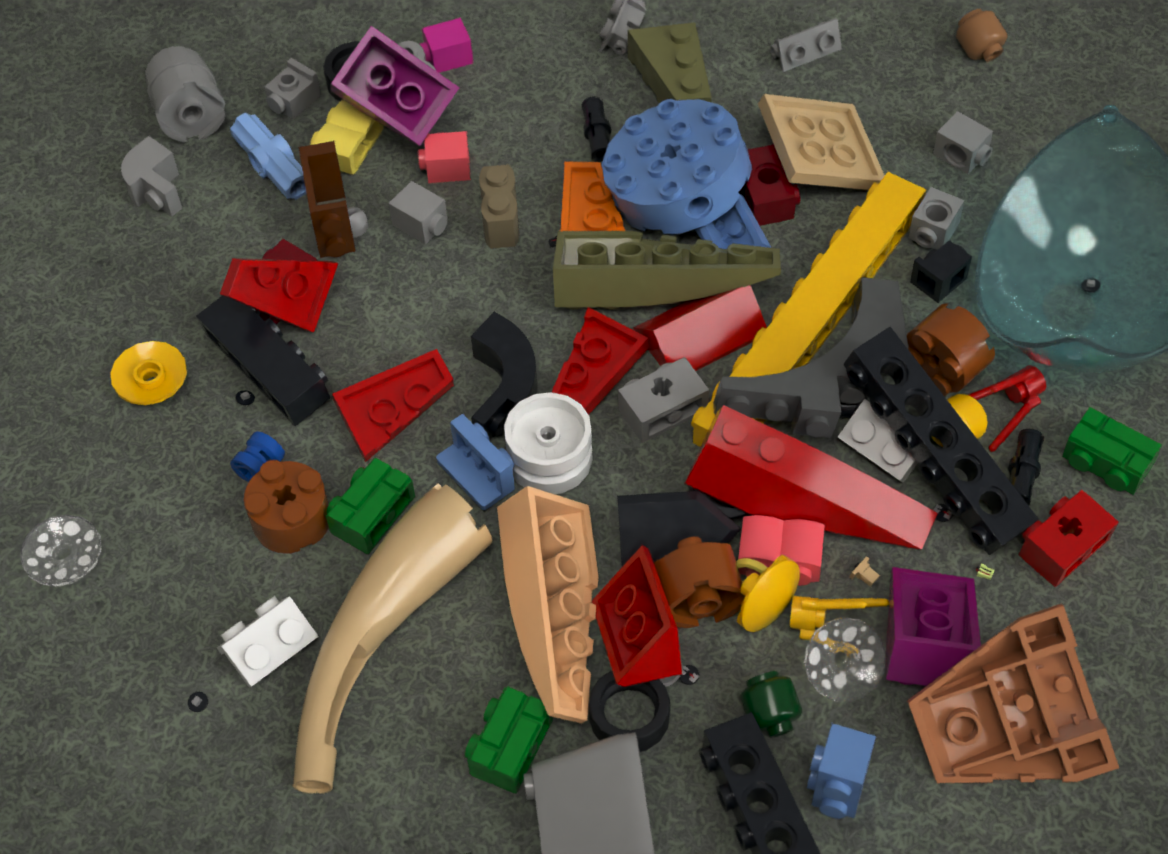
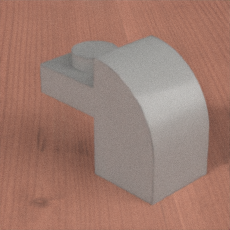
[121,136,182,217]

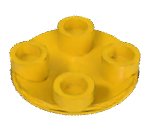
[737,555,800,632]

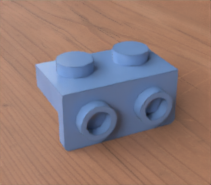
[695,193,771,249]
[436,414,515,510]

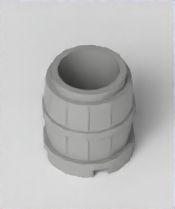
[145,46,226,142]

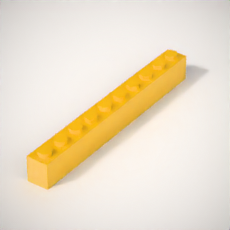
[691,172,926,447]

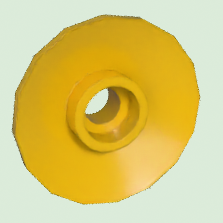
[110,341,187,405]

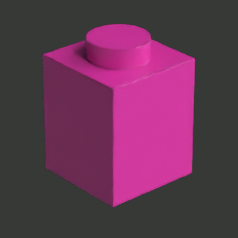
[419,18,473,73]

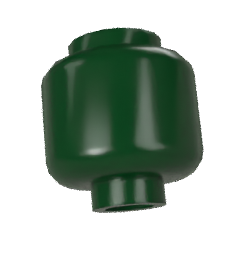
[740,671,802,738]

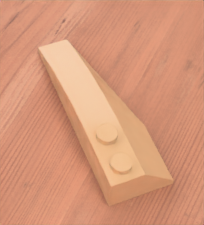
[497,486,599,723]

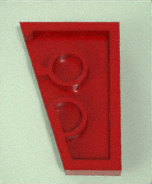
[220,258,339,333]
[552,307,649,415]
[332,349,454,462]

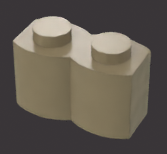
[479,164,520,249]

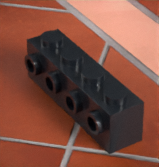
[196,296,331,426]

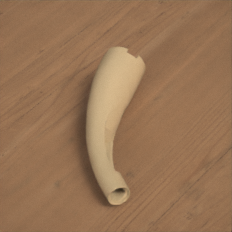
[293,483,493,793]

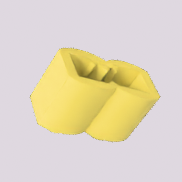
[310,100,384,175]

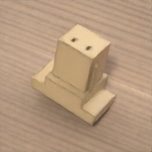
[850,556,880,587]

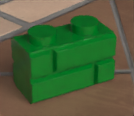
[1062,407,1162,495]
[326,458,415,555]
[464,686,553,794]

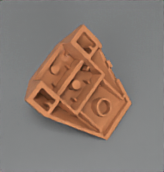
[907,604,1119,783]

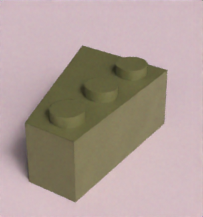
[627,22,712,104]

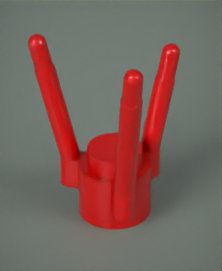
[969,365,1046,452]

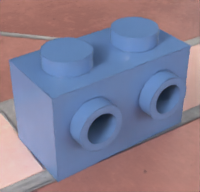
[807,723,876,819]

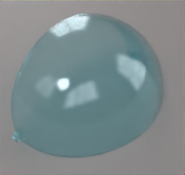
[975,105,1168,373]

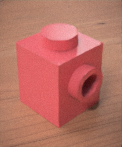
[418,131,470,183]

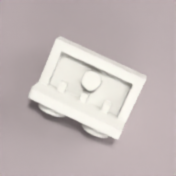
[838,399,918,483]
[217,596,319,687]

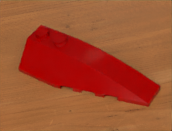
[684,405,938,550]

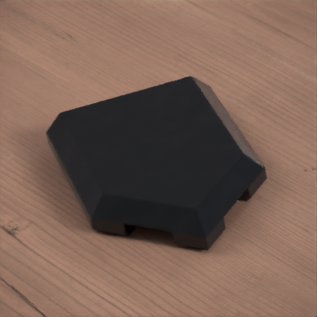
[617,491,741,567]

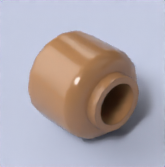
[956,9,1008,62]

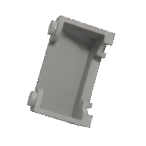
[524,732,654,854]

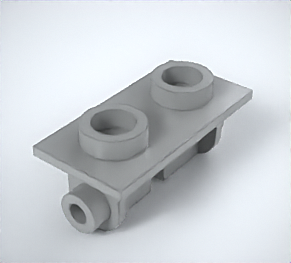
[599,0,646,55]
[769,18,842,72]

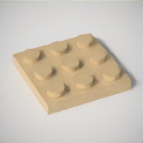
[758,94,885,190]

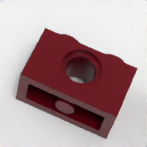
[740,144,800,226]

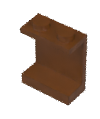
[298,141,356,258]

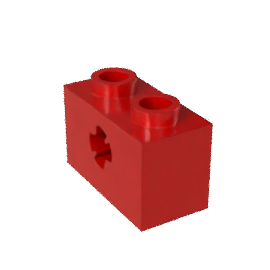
[1018,490,1119,587]

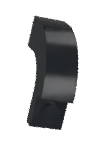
[471,312,538,440]

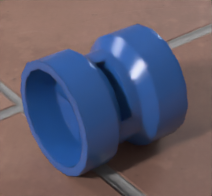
[230,431,285,482]

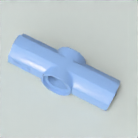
[230,113,307,200]

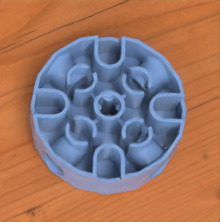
[602,99,752,234]

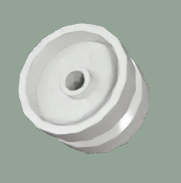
[504,392,593,494]

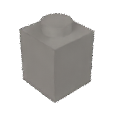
[389,181,448,245]

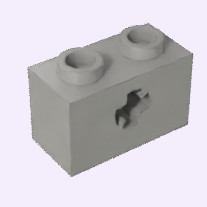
[618,357,709,443]

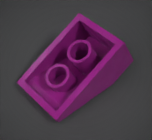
[331,26,460,147]
[885,567,981,686]

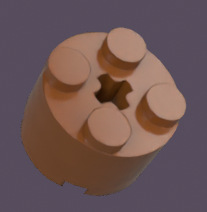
[907,304,995,397]
[244,460,329,554]
[654,537,745,628]

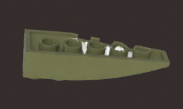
[553,231,781,310]

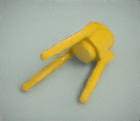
[790,596,889,662]

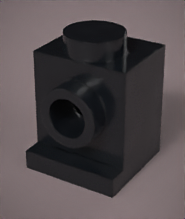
[910,240,972,303]

